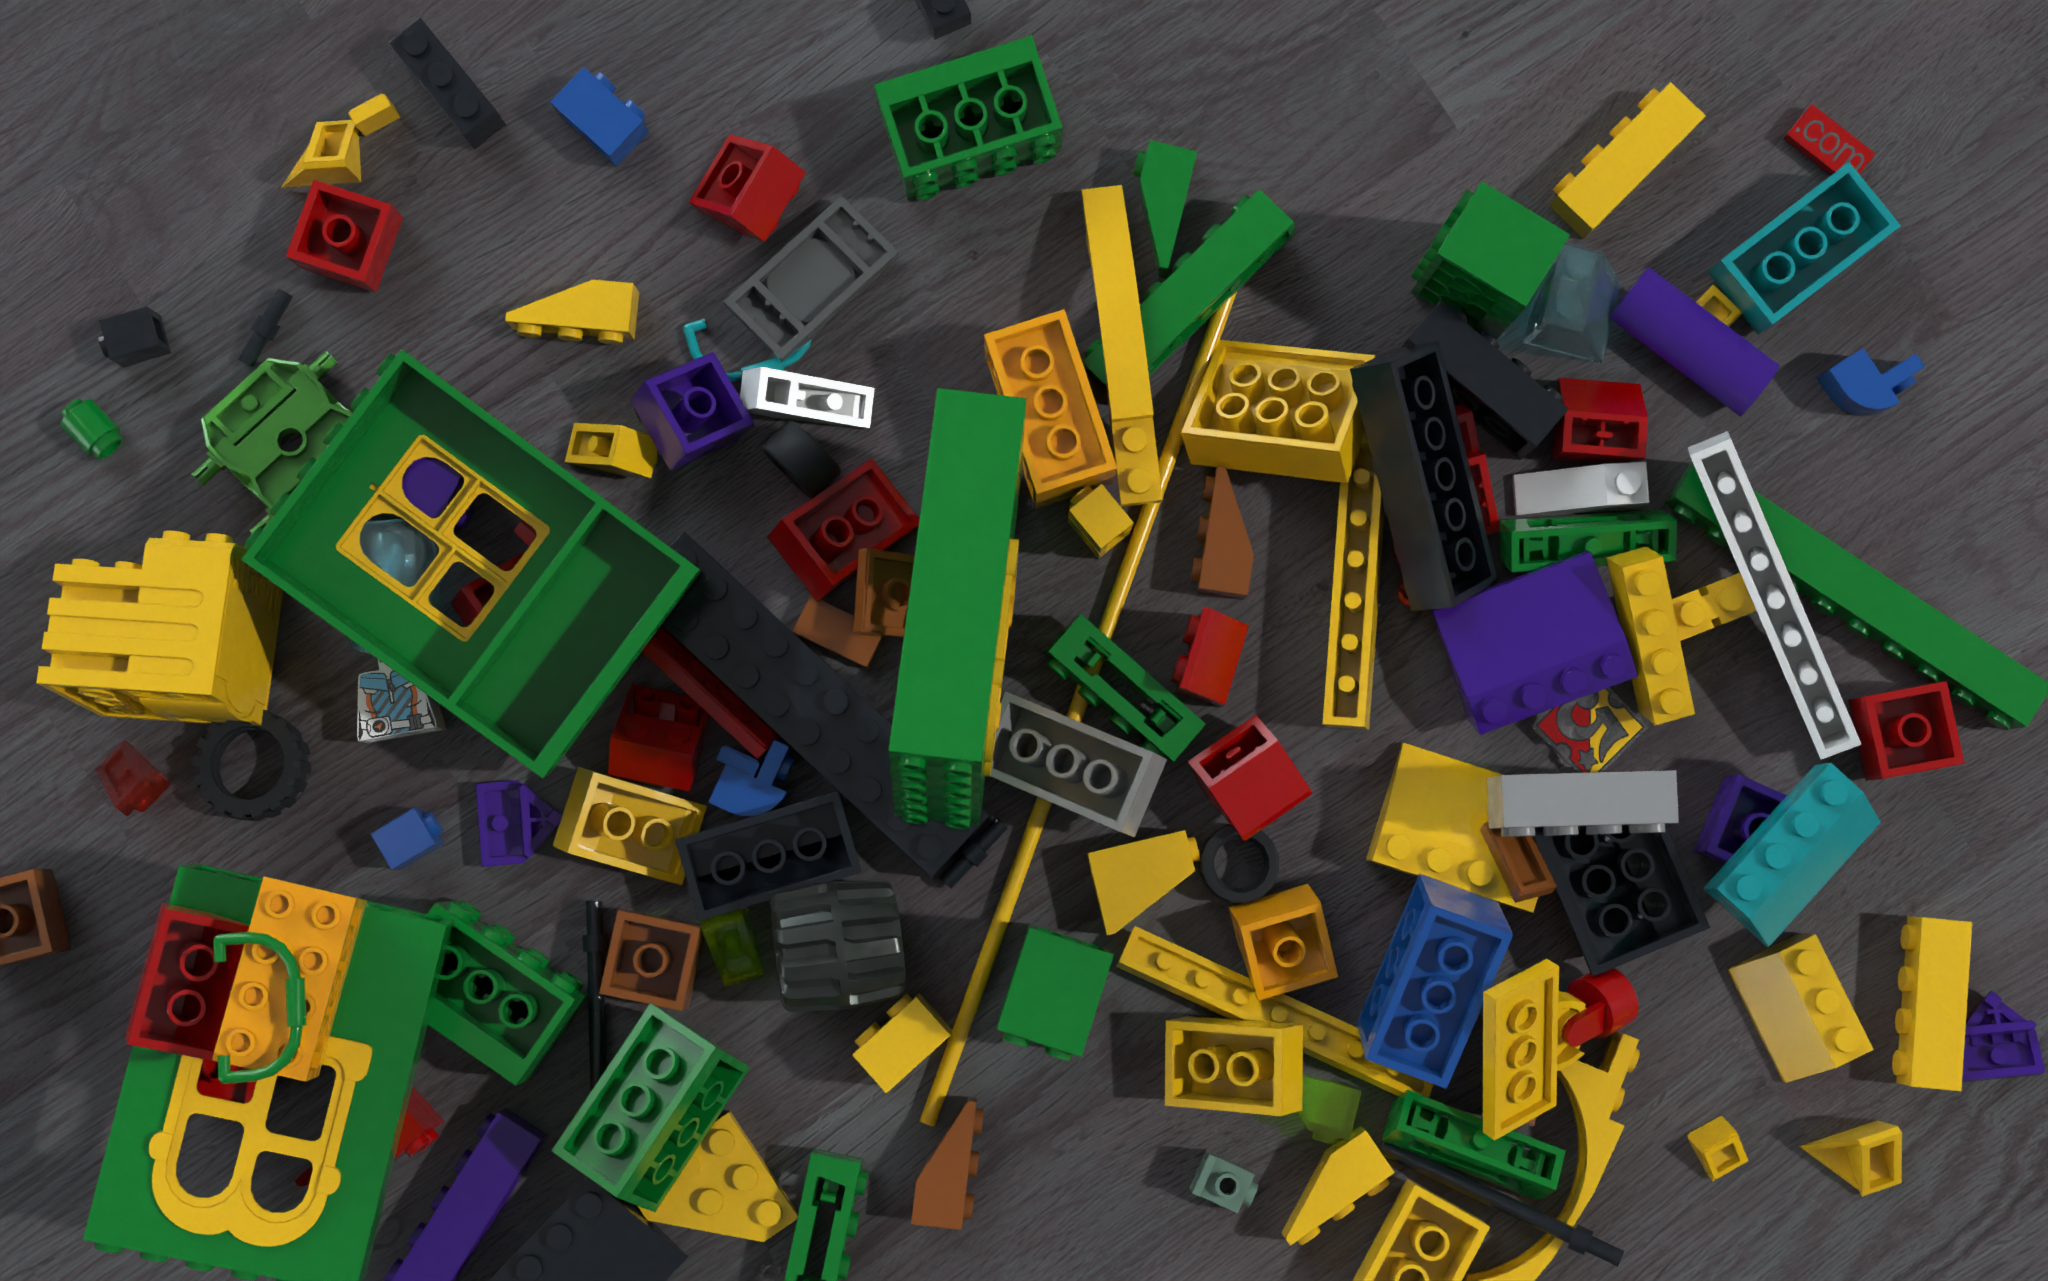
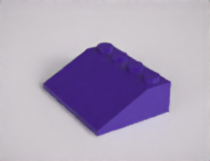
[1431,551,1638,735]

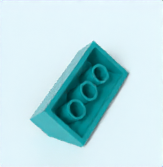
[1703,763,1881,947]

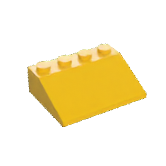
[1181,340,1376,483]
[1365,743,1538,913]

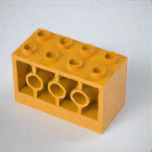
[984,309,1117,509]
[212,876,367,1082]

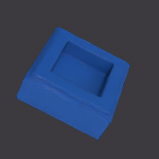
[716,745,763,777]

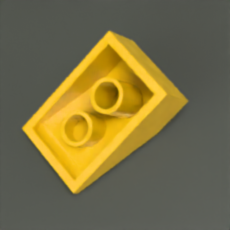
[553,767,707,885]

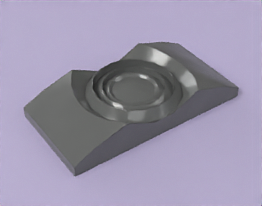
[724,195,899,362]

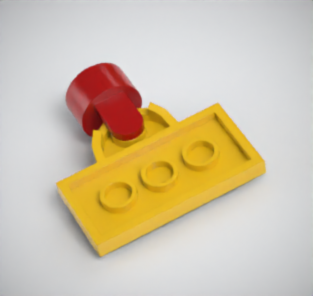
[1483,959,1639,1141]

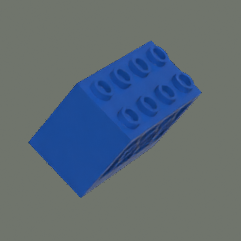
[1356,873,1513,1089]

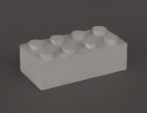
[990,691,1167,837]
[1487,770,1679,837]

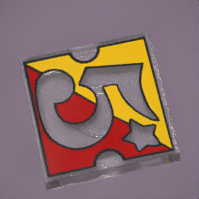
[1530,687,1649,773]

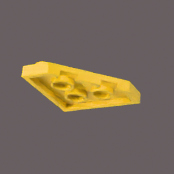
[638,1111,798,1242]

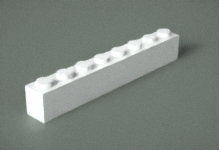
[1688,431,1861,760]

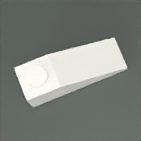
[740,367,875,429]
[1512,462,1649,516]

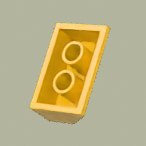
[1727,933,1874,1083]

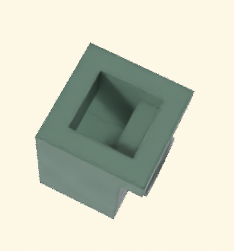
[1190,1149,1258,1213]

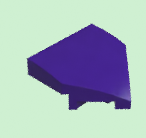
[475,780,562,867]
[1962,991,2045,1083]

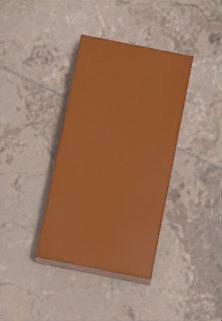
[792,595,883,668]
[1480,822,1557,903]

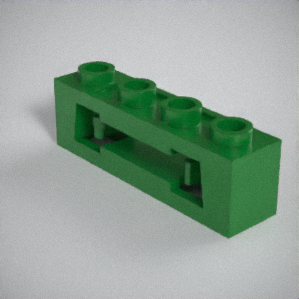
[1499,509,1677,572]
[1043,614,1206,762]
[1382,1090,1566,1201]
[784,1148,869,1281]

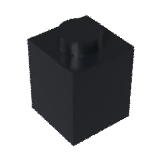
[98,306,171,367]

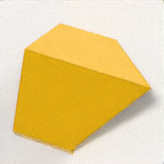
[281,120,361,188]
[1799,1120,1902,1197]

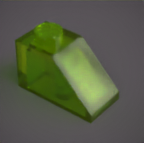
[701,907,765,987]
[1296,1074,1362,1145]

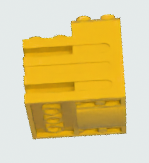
[36,531,283,725]

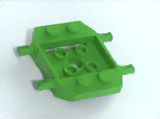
[191,350,352,533]

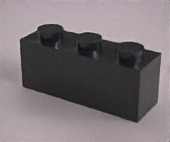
[388,18,506,149]

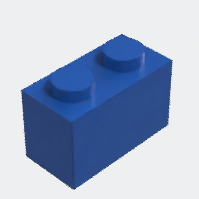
[550,67,649,167]

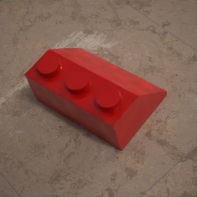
[125,903,250,1061]

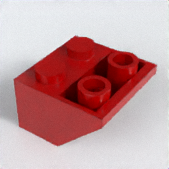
[1552,377,1648,464]
[1170,607,1249,708]
[608,684,710,791]
[1188,715,1313,841]

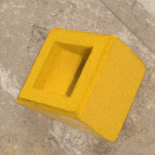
[1687,1116,1749,1181]

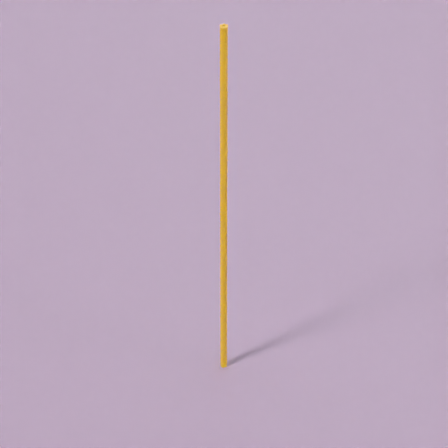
[919,292,1237,1127]

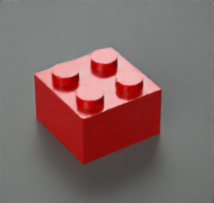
[286,179,403,293]
[1848,681,1965,781]

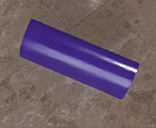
[1609,267,1780,417]

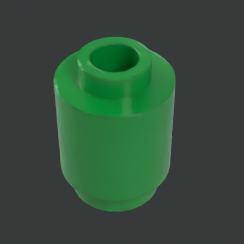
[60,399,124,460]

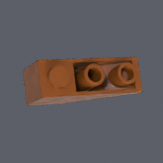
[1190,466,1254,600]
[911,1097,984,1230]

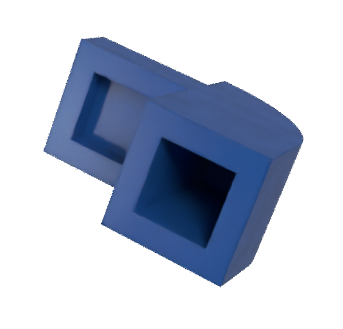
[1816,348,1925,416]
[708,740,795,817]

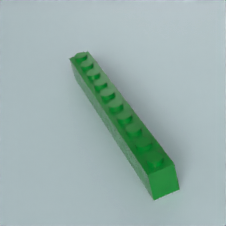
[1664,462,2048,730]

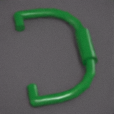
[213,932,307,1084]

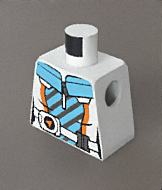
[357,659,446,743]

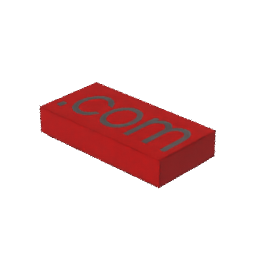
[1783,104,1876,176]

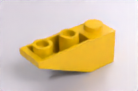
[505,280,639,345]
[1281,1126,1395,1246]

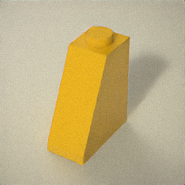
[1087,830,1200,935]

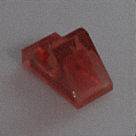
[95,740,170,816]

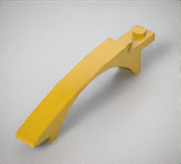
[1081,185,1163,507]
[1464,1031,1640,1281]

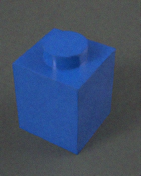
[371,808,444,870]

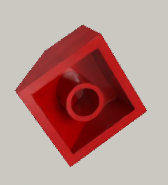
[688,134,806,242]

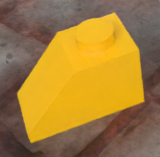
[565,423,658,479]

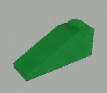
[1133,140,1197,278]

